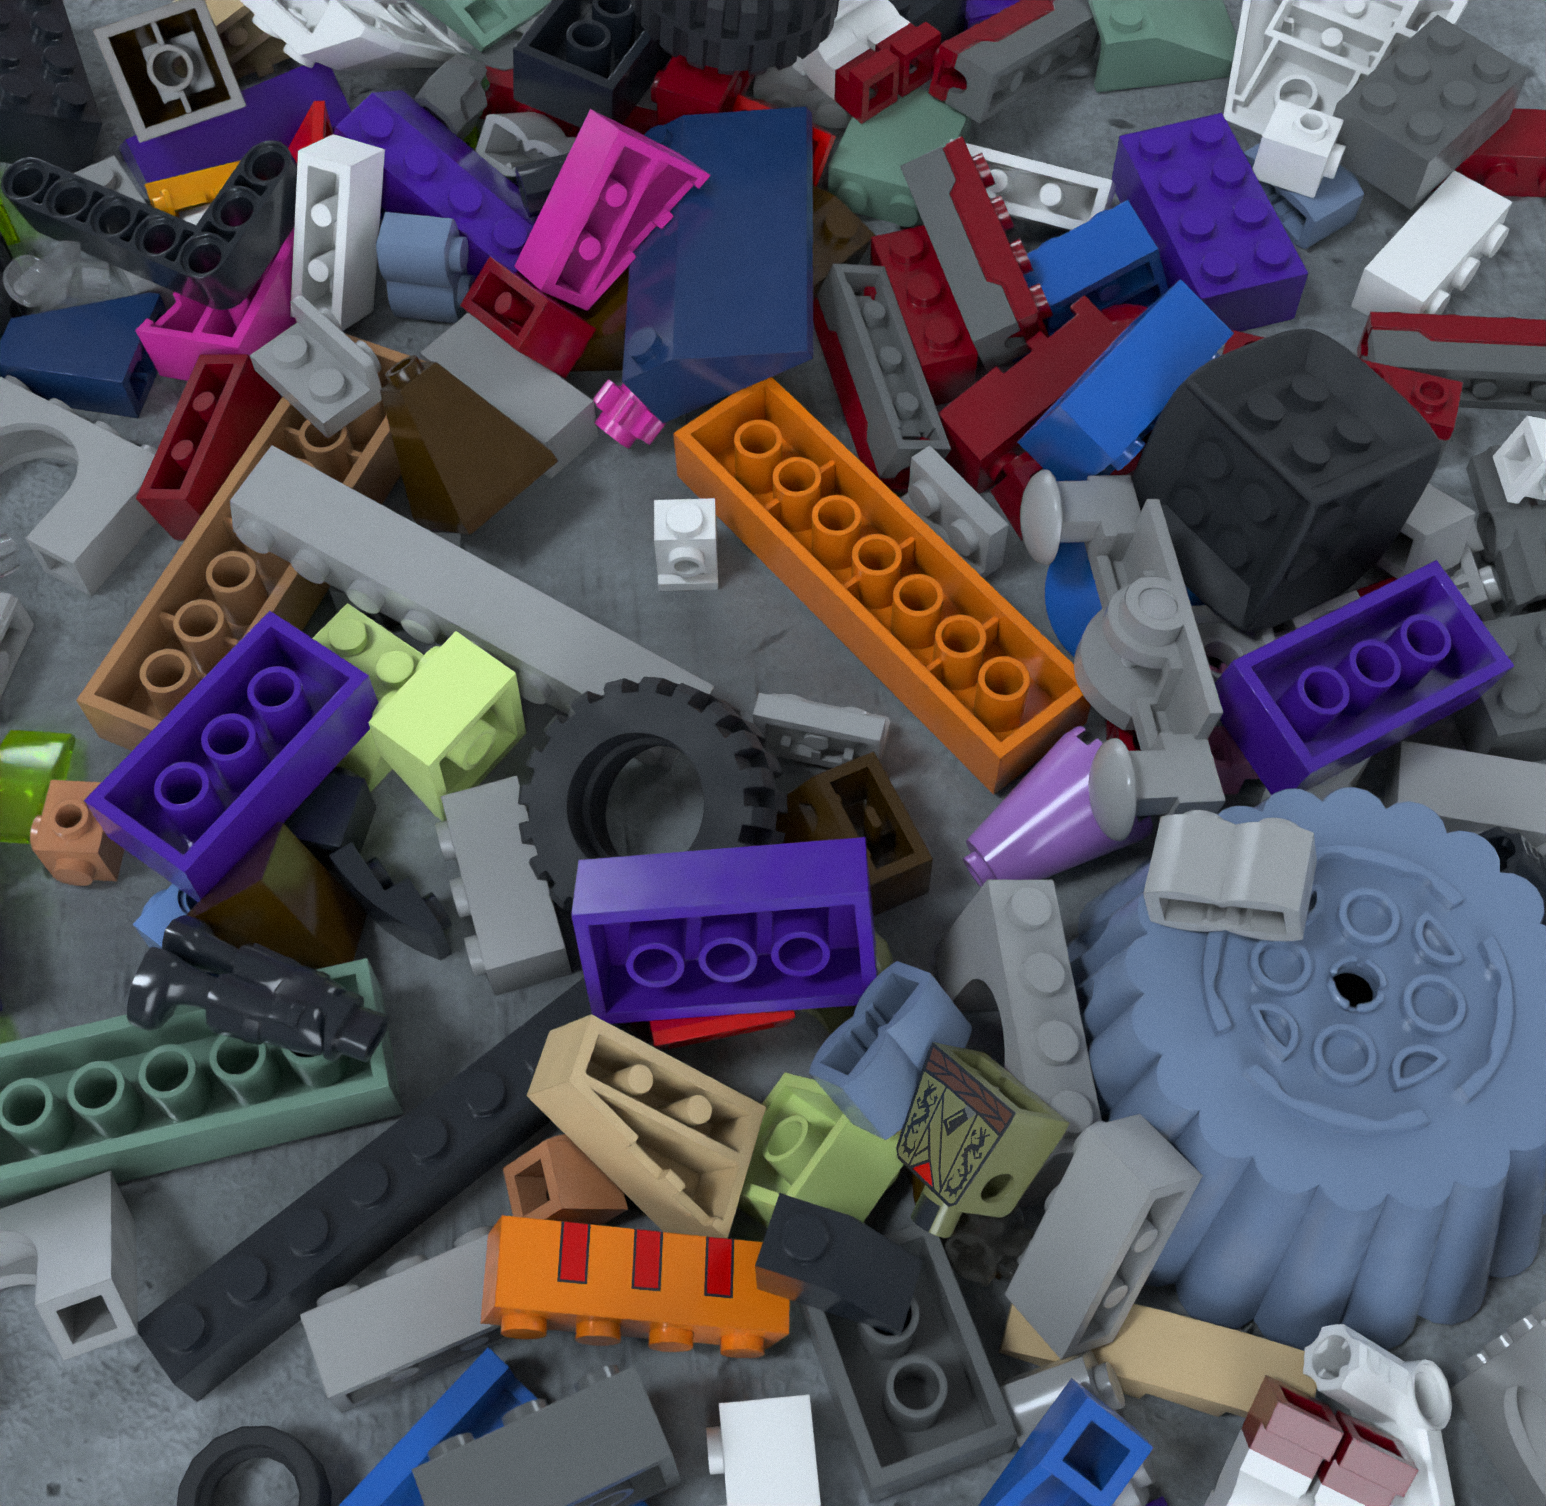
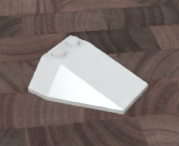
[240,0,468,70]
[1223,0,1469,139]

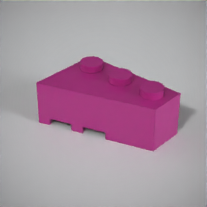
[514,109,711,311]
[135,228,297,381]

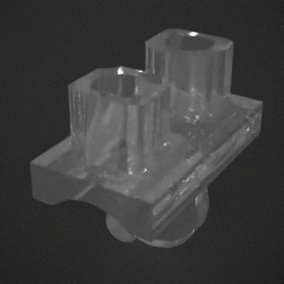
[3,240,110,314]

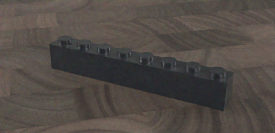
[138,977,651,1402]

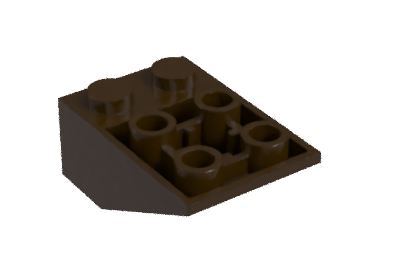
[775,751,933,916]

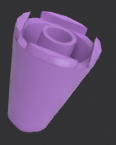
[963,726,1153,887]

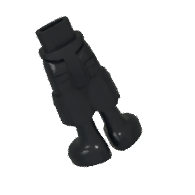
[127,915,390,1062]

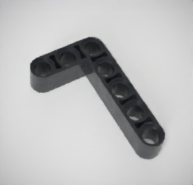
[1,140,297,310]

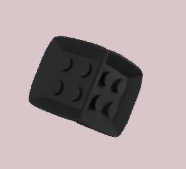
[1132,329,1441,631]

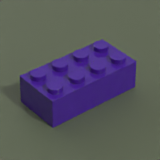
[1111,113,1309,332]
[1214,560,1514,795]
[84,611,378,902]
[571,837,878,1024]

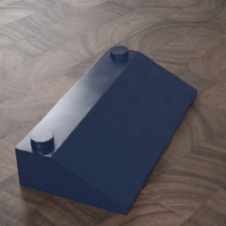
[622,106,813,423]

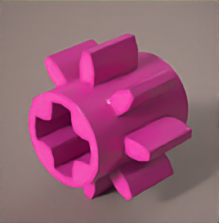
[593,379,666,449]

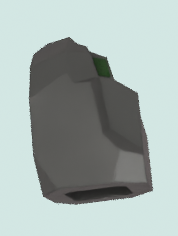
[414,53,490,140]

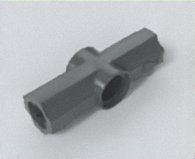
[1466,445,1546,617]

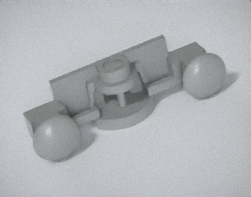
[1020,469,1276,841]

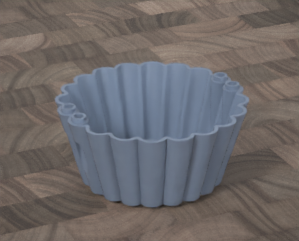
[1066,787,1546,1351]

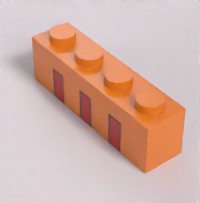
[480,1215,790,1358]

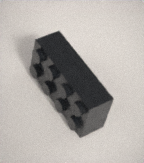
[0,0,102,172]
[513,0,671,128]

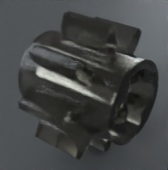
[939,1204,1035,1286]

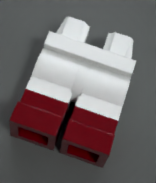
[792,0,941,124]
[1204,1375,1419,1506]

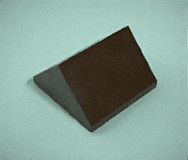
[186,822,367,970]

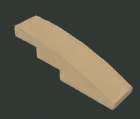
[999,1303,1317,1418]

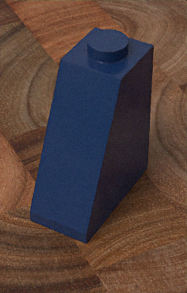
[0,292,167,419]

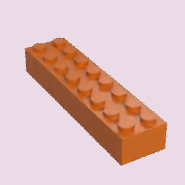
[673,377,1091,795]

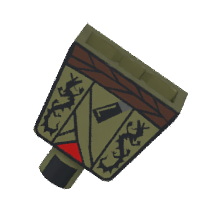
[896,1042,1070,1238]

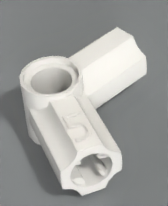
[1303,1324,1455,1506]

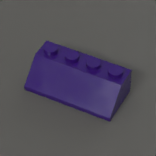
[118,62,351,201]
[334,90,538,279]

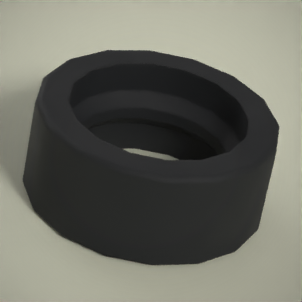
[177,1426,332,1506]

